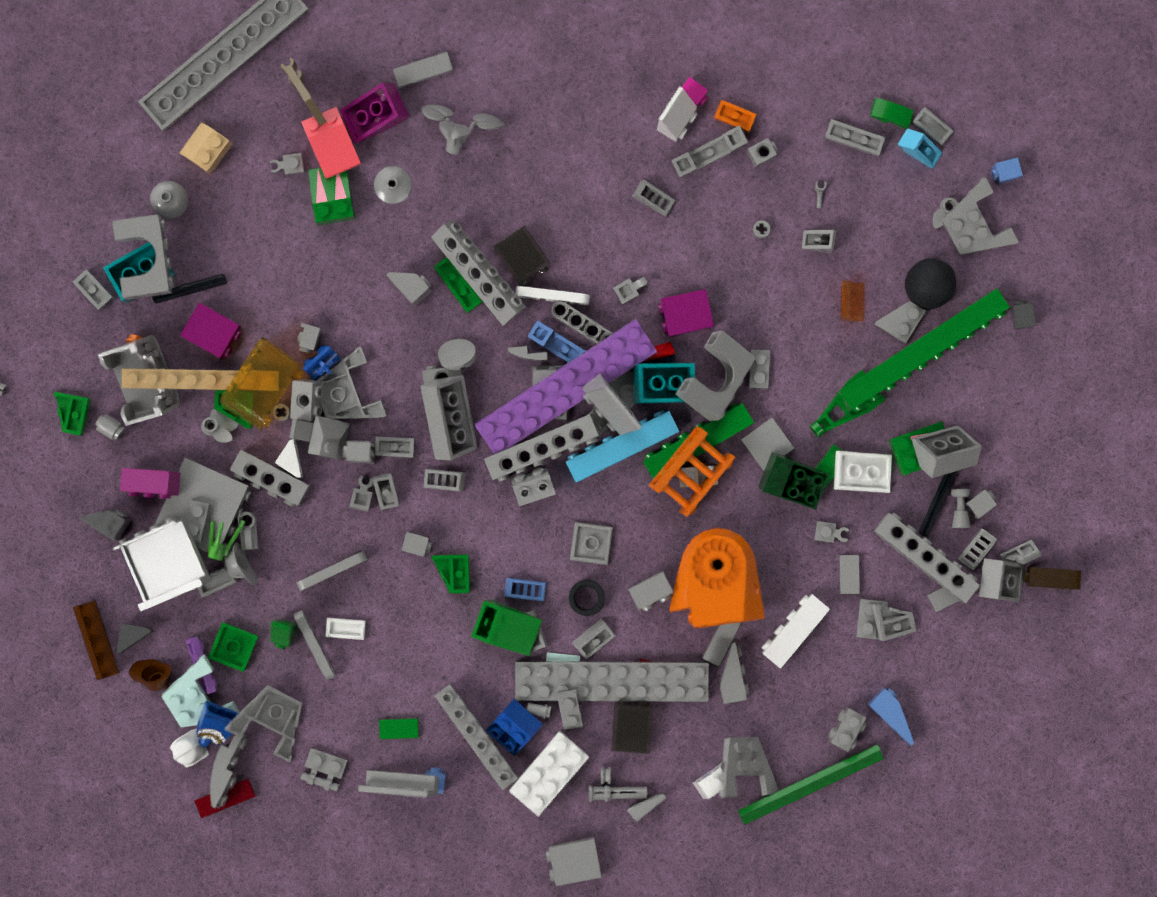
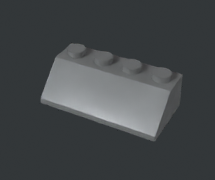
[420,375,478,460]

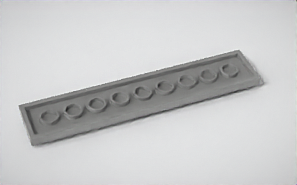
[138,0,309,132]
[515,661,708,702]

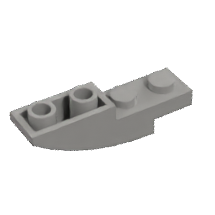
[210,734,248,809]

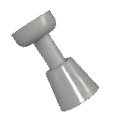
[951,489,971,528]

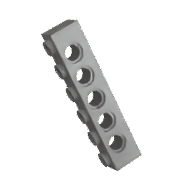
[431,219,526,326]
[484,414,601,482]
[873,513,980,604]
[434,683,519,790]

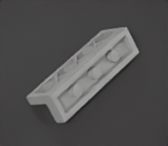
[358,770,439,797]

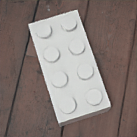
[509,730,589,816]

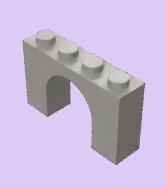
[112,214,174,300]
[676,330,756,421]

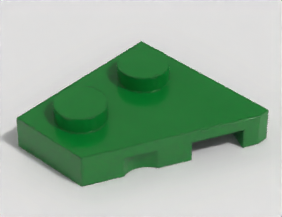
[53,391,91,436]
[431,554,470,594]

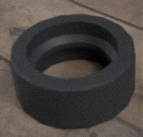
[569,580,605,616]

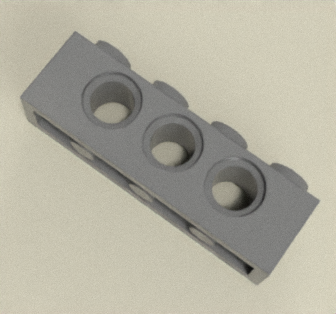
[230,450,310,507]

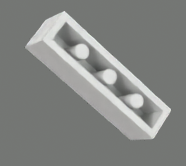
[761,594,830,668]

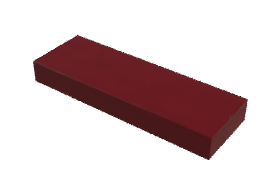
[194,778,256,819]

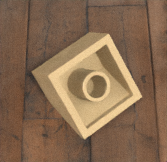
[180,122,232,175]

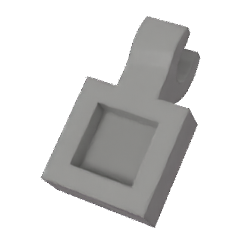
[613,277,648,305]

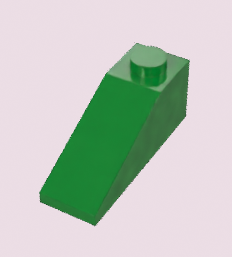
[270,619,298,650]

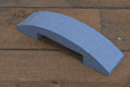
[527,320,585,363]

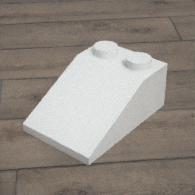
[657,87,698,142]

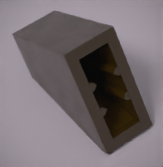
[1023,567,1081,590]

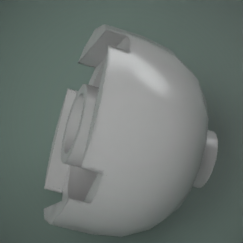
[150,181,189,219]

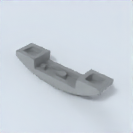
[671,125,748,178]

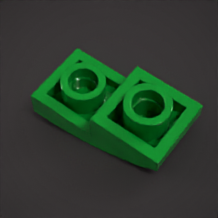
[870,98,914,129]
[815,444,842,488]

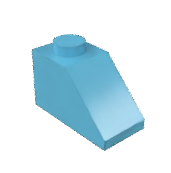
[898,128,942,169]

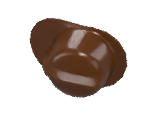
[129,659,172,691]

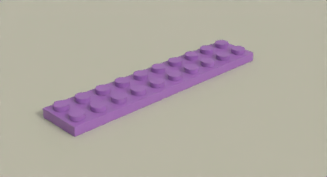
[474,319,657,454]

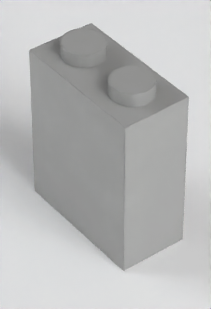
[546,837,602,886]

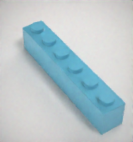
[566,410,679,483]

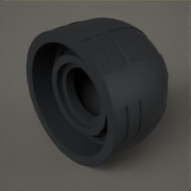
[905,258,956,309]

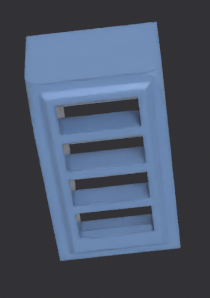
[504,578,546,602]

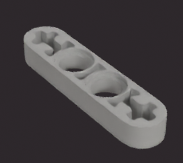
[296,551,368,591]
[294,610,336,681]

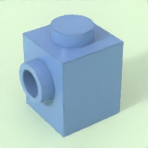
[426,767,446,794]

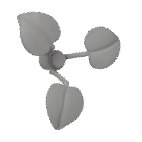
[420,104,506,154]

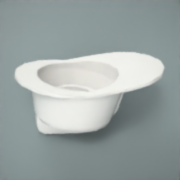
[170,729,209,767]

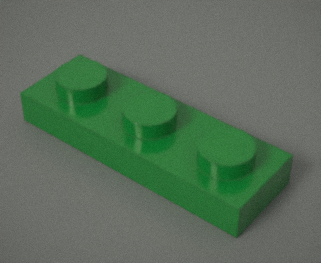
[433,257,483,314]

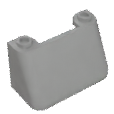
[98,335,180,426]

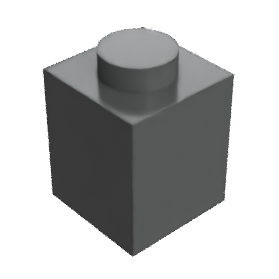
[1010,300,1036,330]

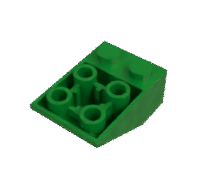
[471,599,542,656]

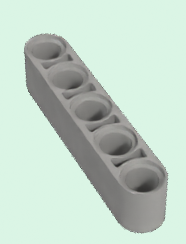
[552,301,613,344]

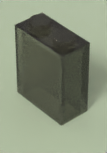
[493,225,551,287]
[611,700,653,754]

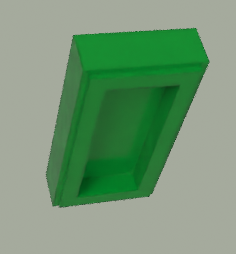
[379,718,419,739]

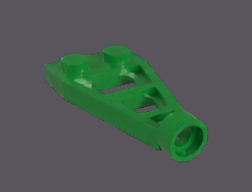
[809,370,886,438]

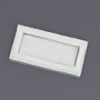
[325,618,366,640]

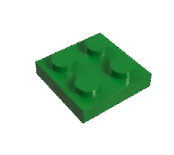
[208,622,259,672]

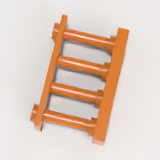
[648,426,736,517]

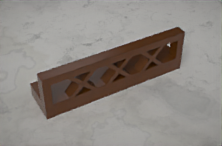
[73,600,120,680]

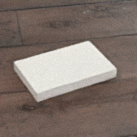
[834,451,892,493]

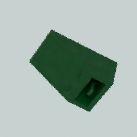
[758,452,830,510]

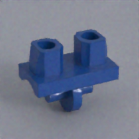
[303,345,341,381]

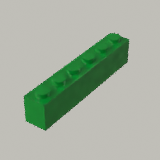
[643,402,754,479]

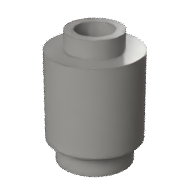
[95,414,126,441]

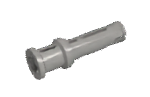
[588,784,647,802]

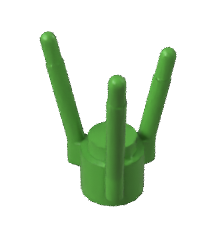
[207,520,245,561]

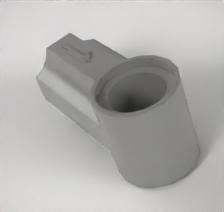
[238,512,259,550]

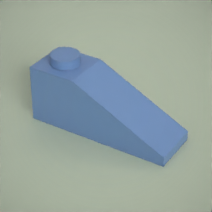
[867,688,914,746]

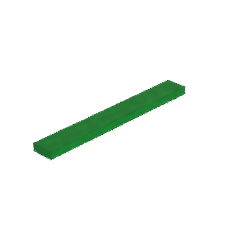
[738,745,883,825]

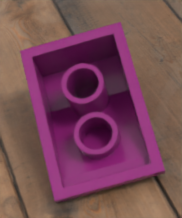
[340,82,410,144]

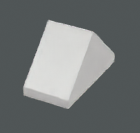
[275,439,303,478]

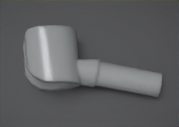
[814,181,827,208]

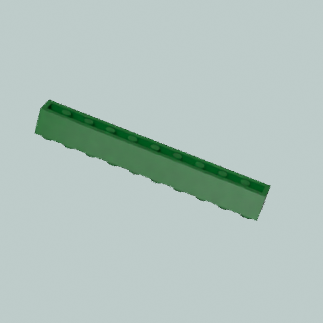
[836,288,1010,412]

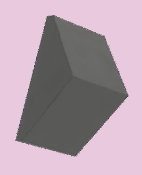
[116,623,154,654]

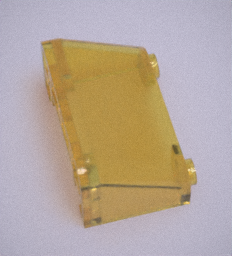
[221,337,304,431]

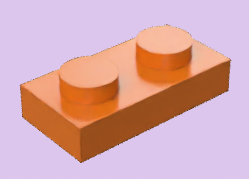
[714,100,756,133]

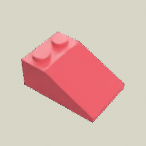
[301,107,361,179]

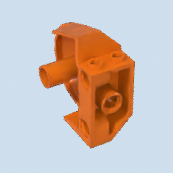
[669,528,765,629]

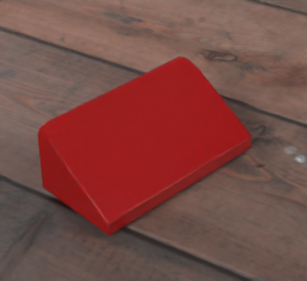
[639,342,675,364]

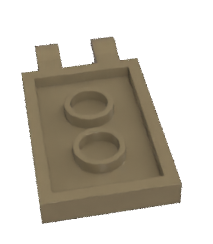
[281,58,326,126]

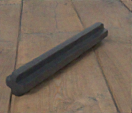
[152,274,227,304]
[919,471,957,536]

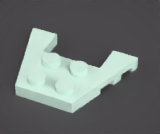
[162,654,240,727]

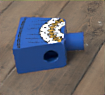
[196,701,239,747]

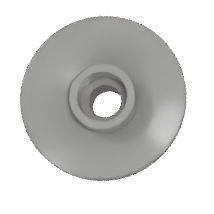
[374,166,412,204]

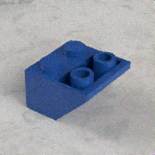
[486,699,543,756]

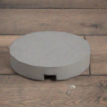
[438,339,477,370]

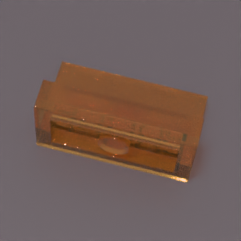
[840,281,864,321]

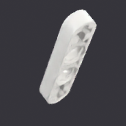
[515,286,590,305]

